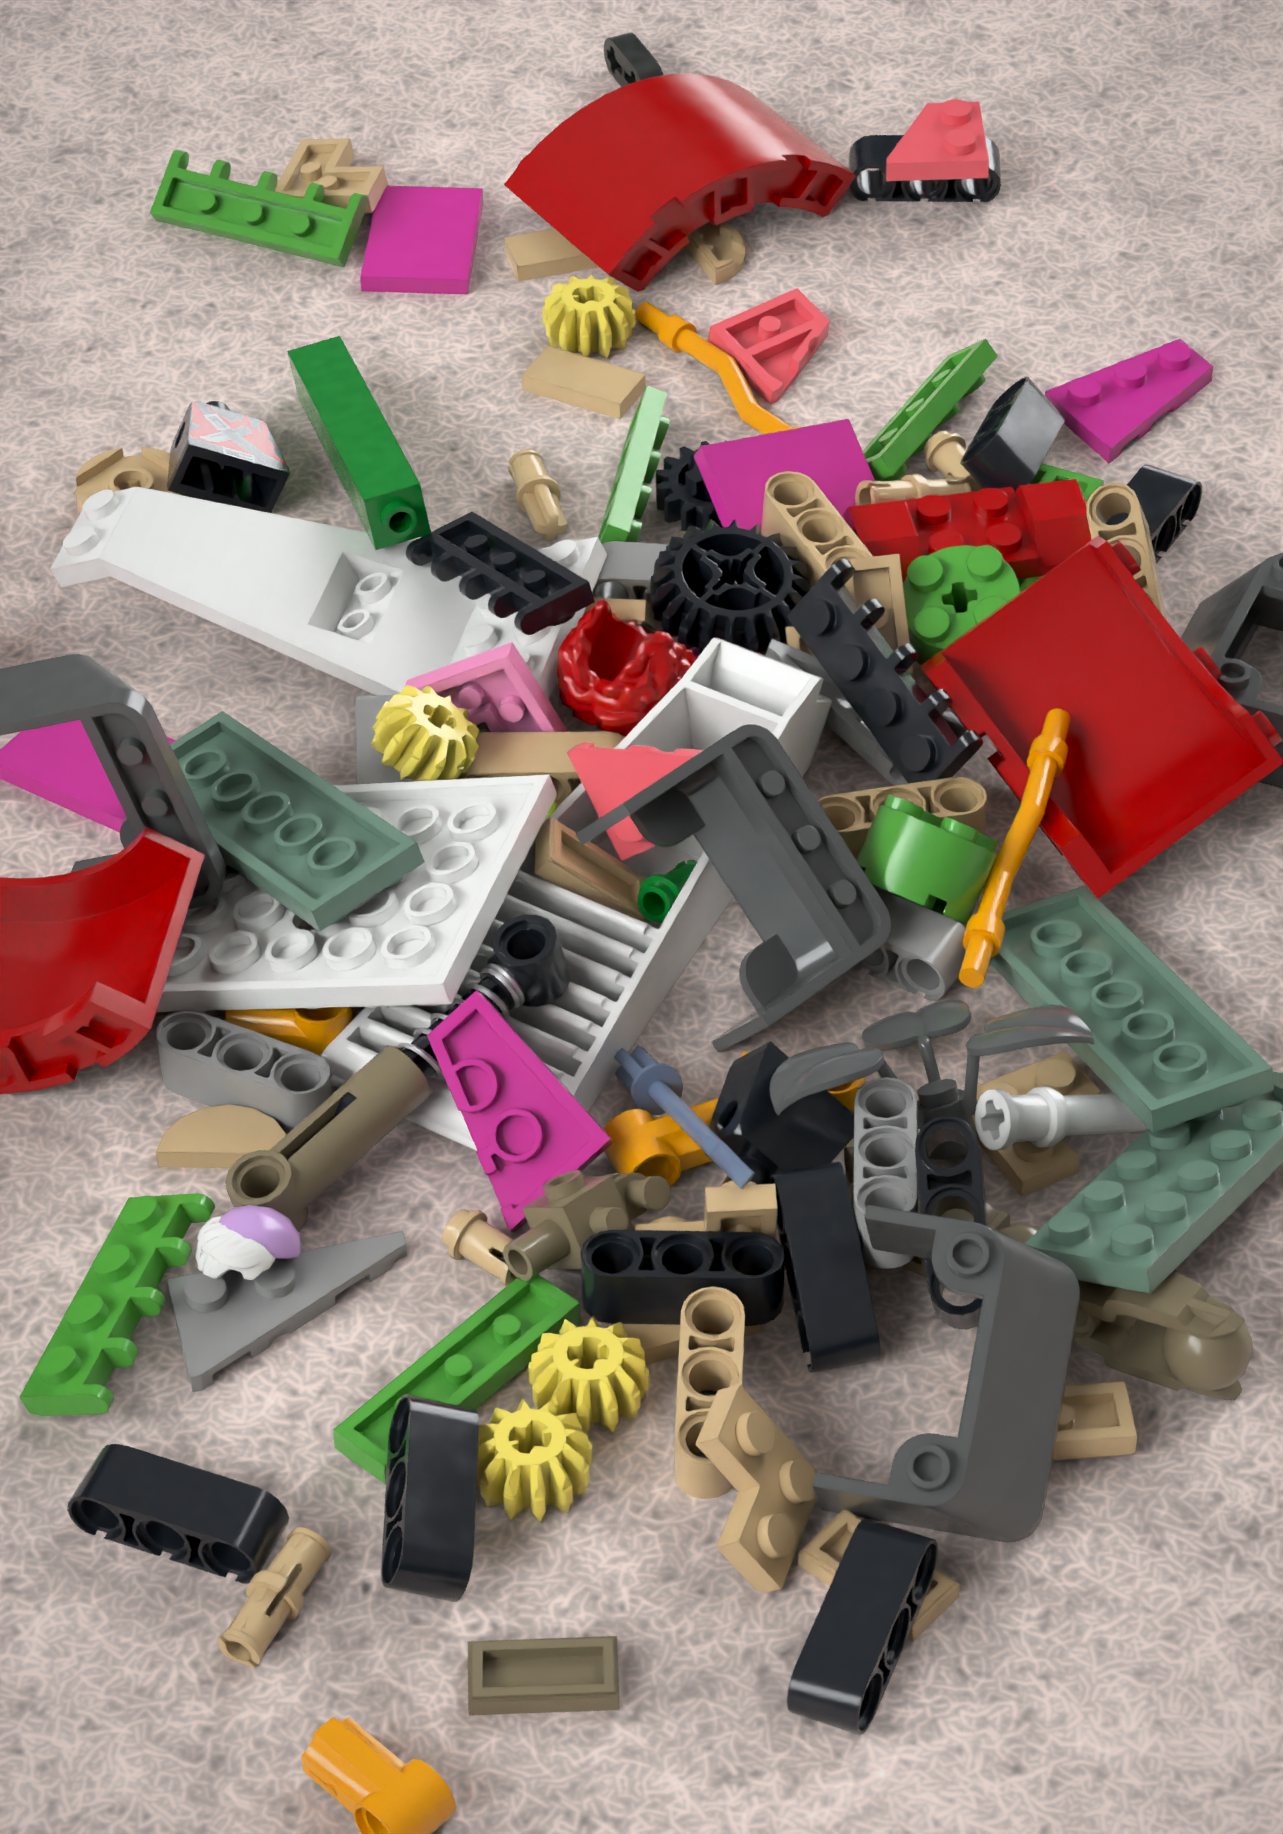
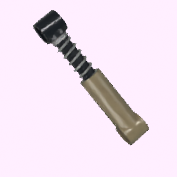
[225,914,571,1233]

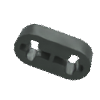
[604,32,663,87]

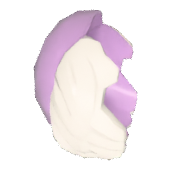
[196,1205,301,1280]

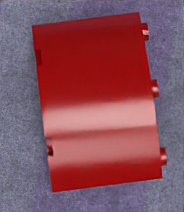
[504,73,856,292]
[920,536,1283,899]
[0,827,205,1094]

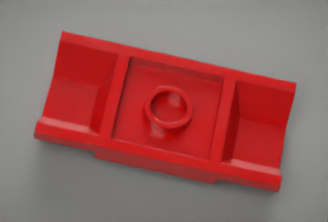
[842,479,1091,584]

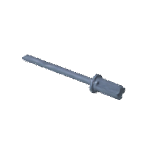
[614,1045,755,1189]

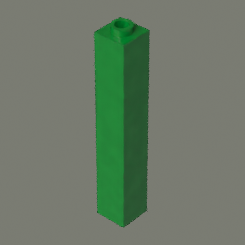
[287,336,432,550]

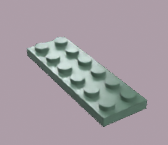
[170,711,425,932]
[990,886,1274,1133]
[1024,1072,1283,1294]

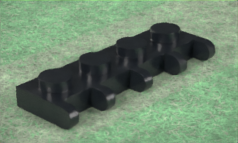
[406,512,595,635]
[786,558,983,783]

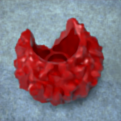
[556,600,698,737]

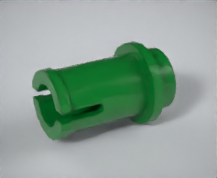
[637,860,697,923]

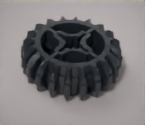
[649,519,810,656]

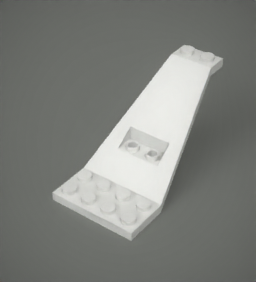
[50,486,607,700]

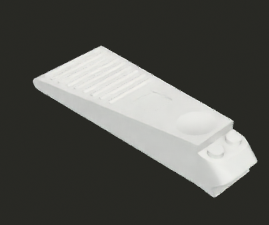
[321,638,832,1151]

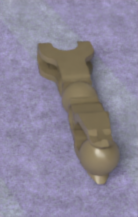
[844,1137,1253,1400]

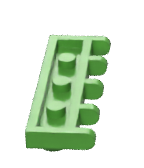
[150,150,367,267]
[19,1193,215,1416]

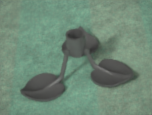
[770,1000,1094,1160]

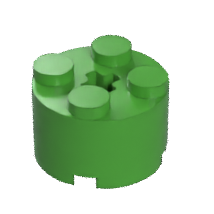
[903,545,1020,665]
[856,794,998,925]

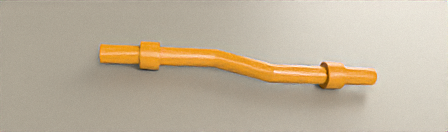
[635,302,801,434]
[959,709,1071,988]

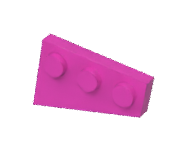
[1045,338,1213,463]
[427,990,614,1233]

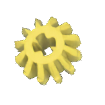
[542,274,635,358]
[371,685,480,781]
[528,1315,649,1434]
[476,1398,593,1523]

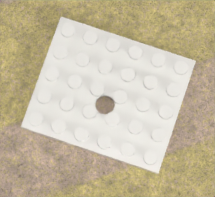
[156,775,557,1012]

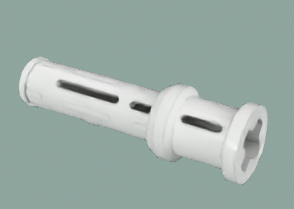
[975,1087,1148,1150]

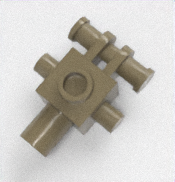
[503,1170,671,1281]

